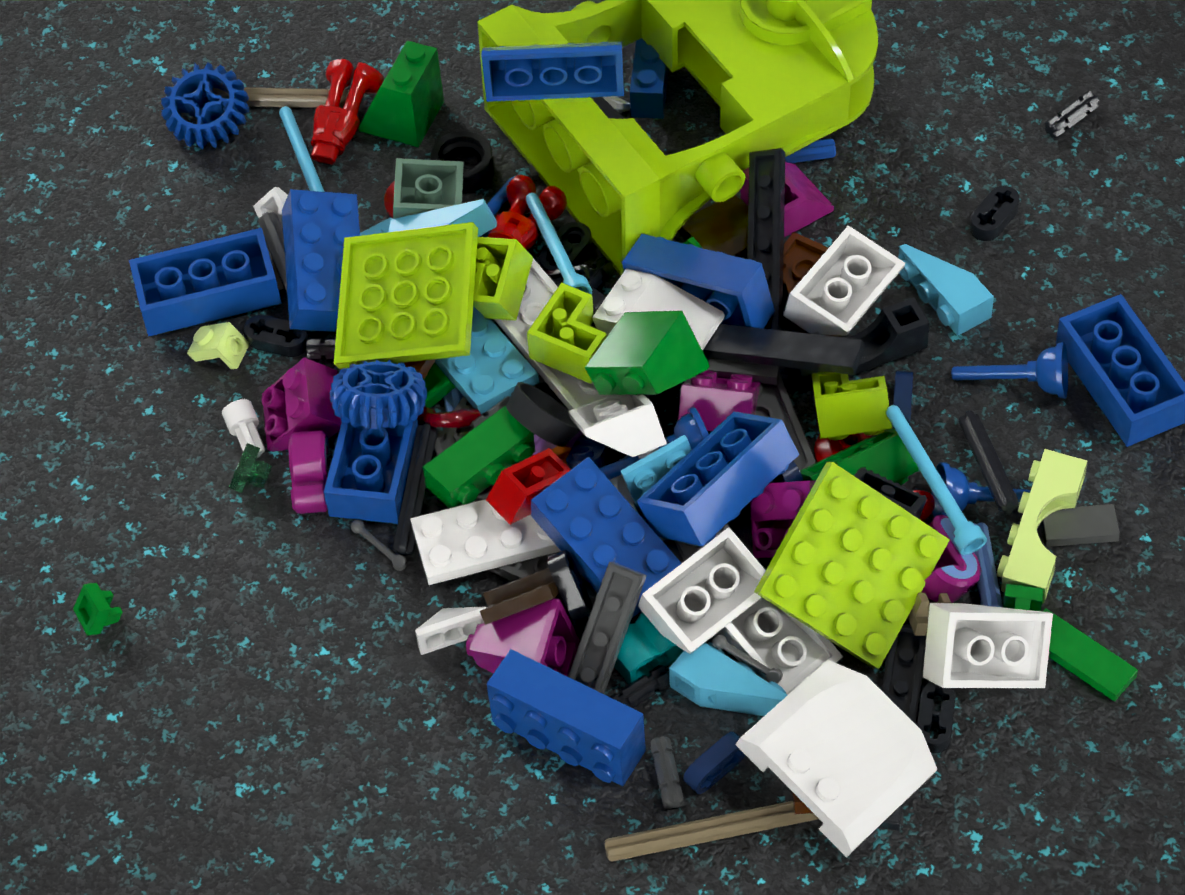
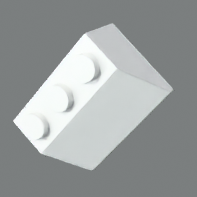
[783,226,905,336]
[568,395,667,459]
[638,527,766,654]

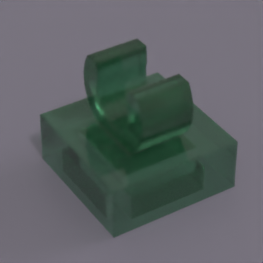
[229,443,272,493]

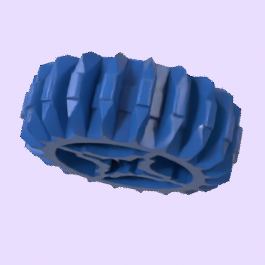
[161,62,249,150]
[330,360,427,430]

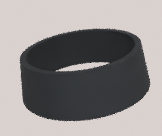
[506,382,580,447]

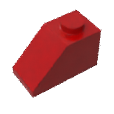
[486,448,571,525]

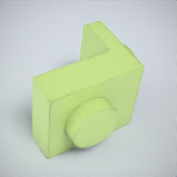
[187,322,249,369]

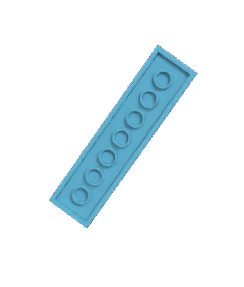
[360,217,539,414]

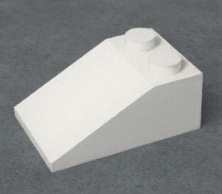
[592,268,725,351]
[715,598,843,695]
[923,603,1053,688]

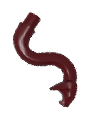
[417,407,481,428]

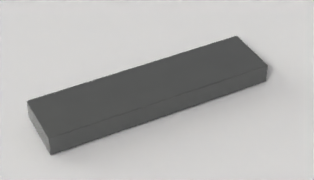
[568,562,647,694]

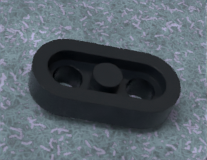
[539,222,592,271]

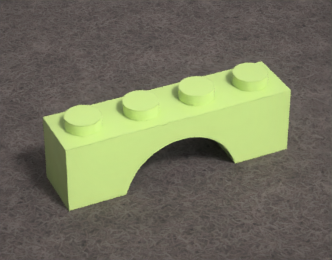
[997,449,1087,604]

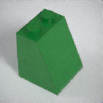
[359,40,444,148]
[585,311,710,395]

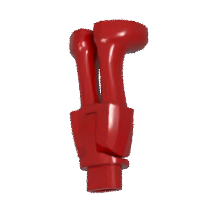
[310,59,384,164]
[487,175,567,250]

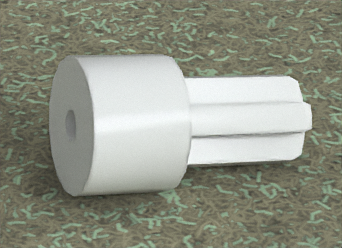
[222,399,265,459]

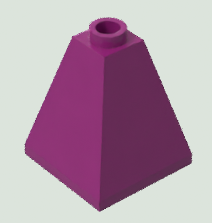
[466,599,580,677]

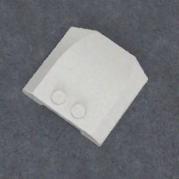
[735,660,937,858]

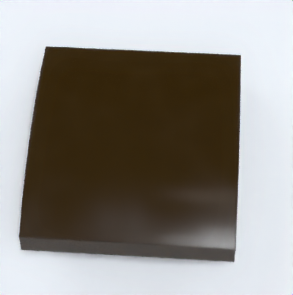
[679,195,748,257]
[480,568,559,625]

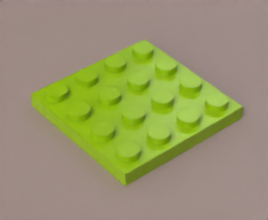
[334,222,478,369]
[754,462,950,669]

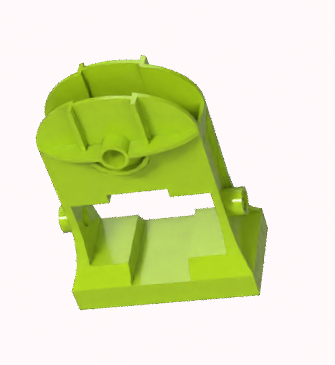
[477,0,878,275]

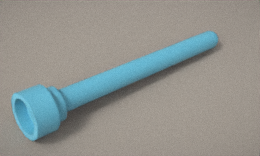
[279,106,325,192]
[526,193,592,295]
[886,405,987,555]

